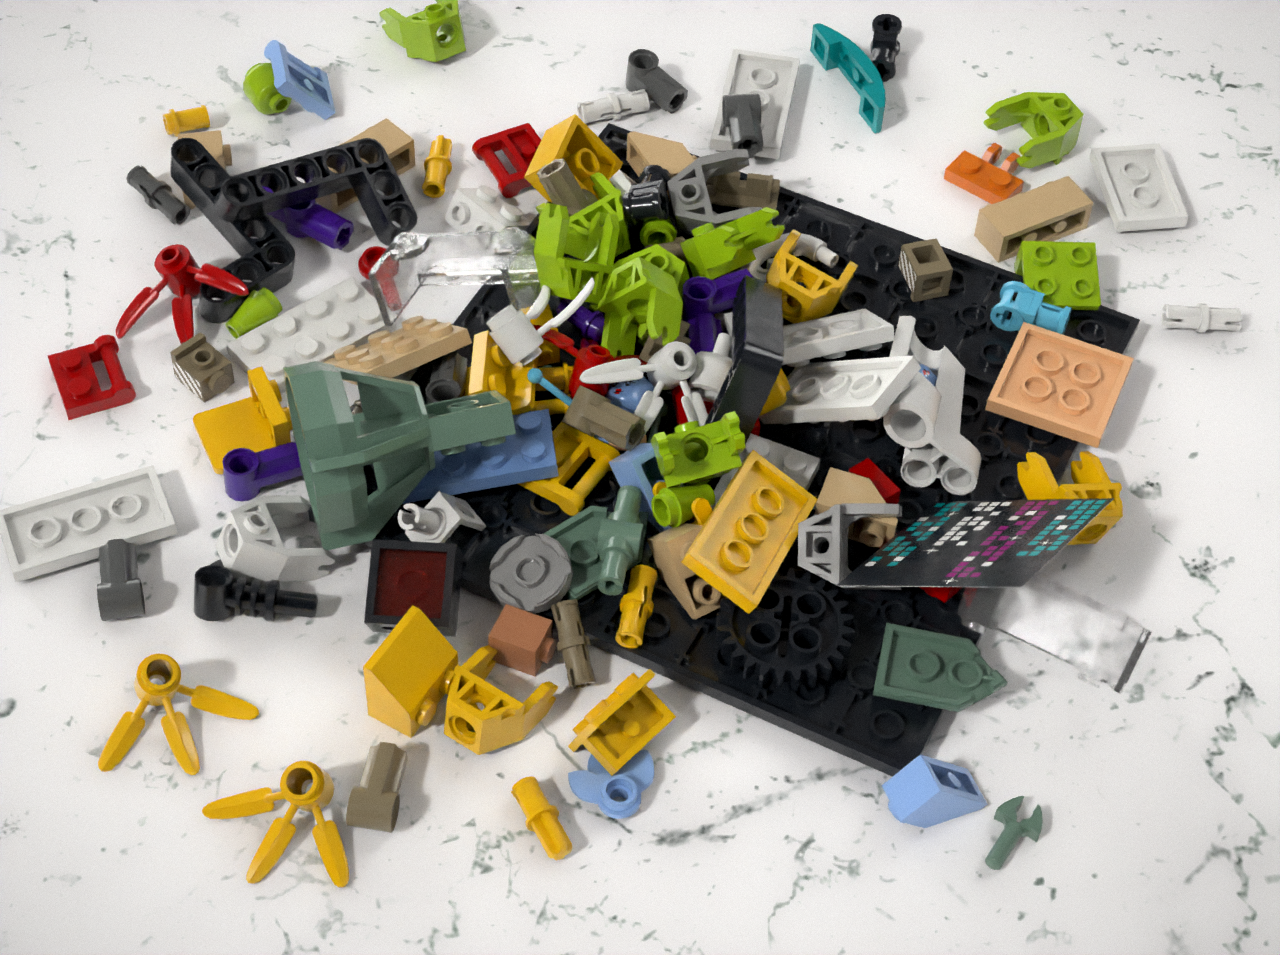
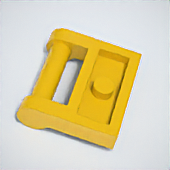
[518,422,620,516]

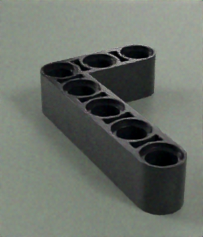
[170,138,295,323]
[213,138,418,247]
[704,275,784,445]

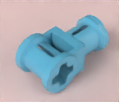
[990,281,1072,335]

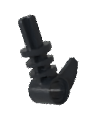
[193,559,318,622]

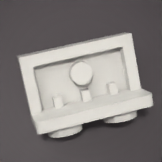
[445,185,530,257]

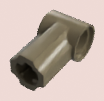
[537,158,598,217]
[562,385,646,452]
[346,742,408,833]

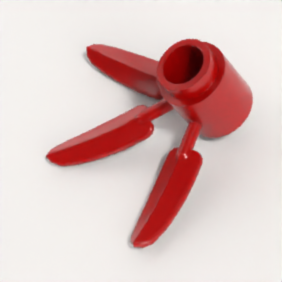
[115,244,249,344]
[532,324,647,399]

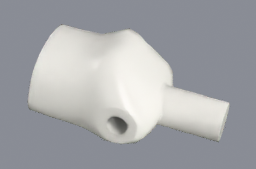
[688,333,732,403]

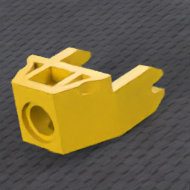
[766,229,859,324]
[1017,451,1123,545]
[444,645,558,755]

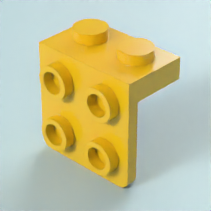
[193,366,293,475]

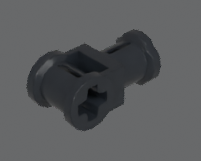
[870,14,902,82]
[623,165,672,226]

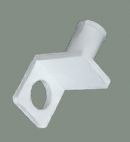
[398,491,486,543]

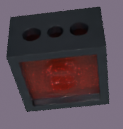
[364,539,464,637]

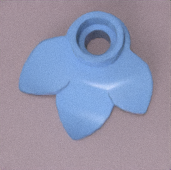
[568,749,654,819]

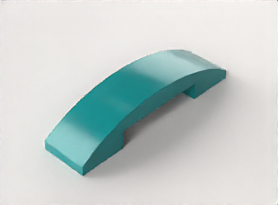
[810,23,886,134]

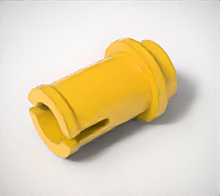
[163,105,210,137]

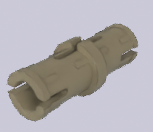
[551,599,596,689]

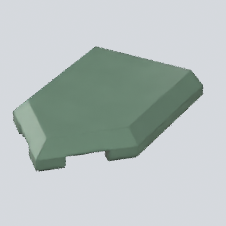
[544,506,648,600]
[873,623,1008,712]

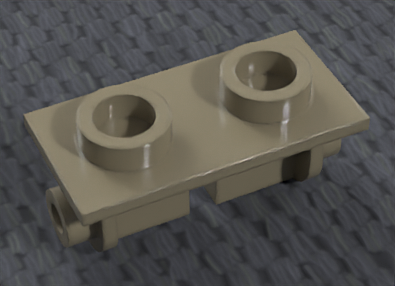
[706,171,780,210]

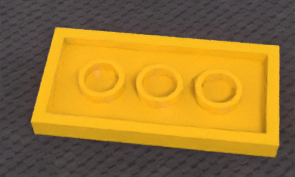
[681,450,818,614]

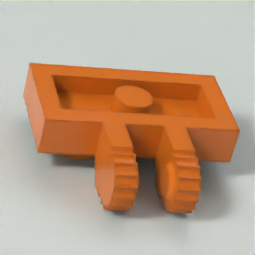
[944,143,1024,204]

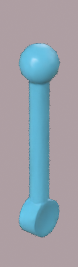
[527,368,572,406]

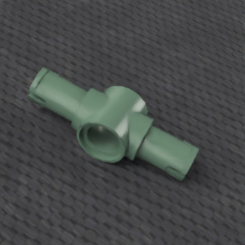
[597,485,644,595]

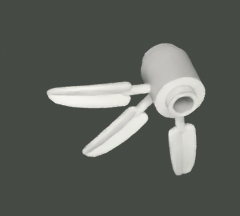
[486,278,595,366]
[580,341,708,437]

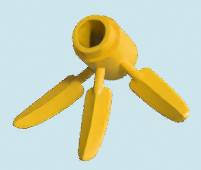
[98,654,259,775]
[202,761,349,888]

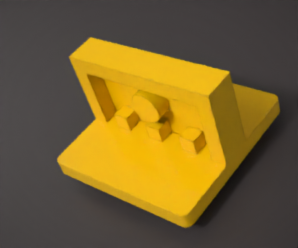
[464,330,538,415]
[568,669,676,776]

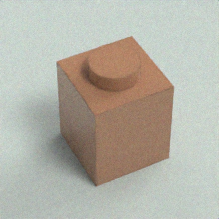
[488,604,557,677]

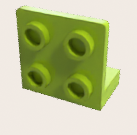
[1014,241,1101,310]

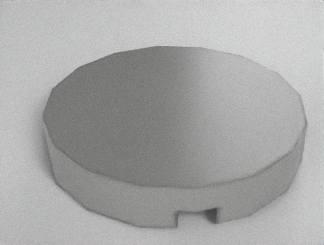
[489,533,573,614]

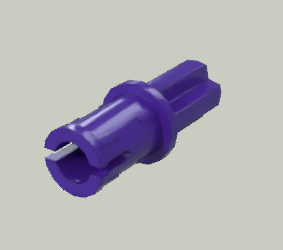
[556,298,605,344]

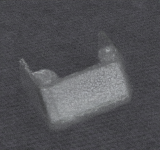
[368,227,541,326]
[957,572,1152,694]

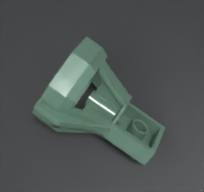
[283,361,516,550]

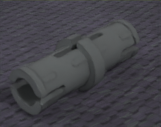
[126,165,190,225]

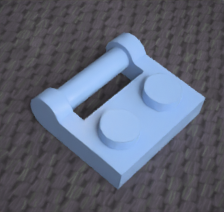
[264,40,336,120]

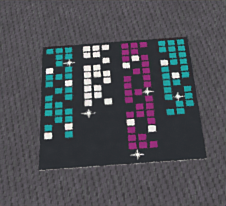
[836,498,1114,588]

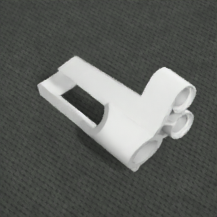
[883,316,981,495]

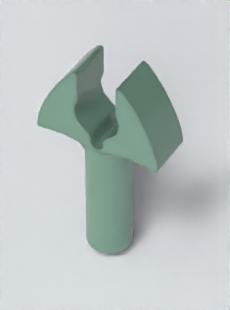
[985,796,1043,870]

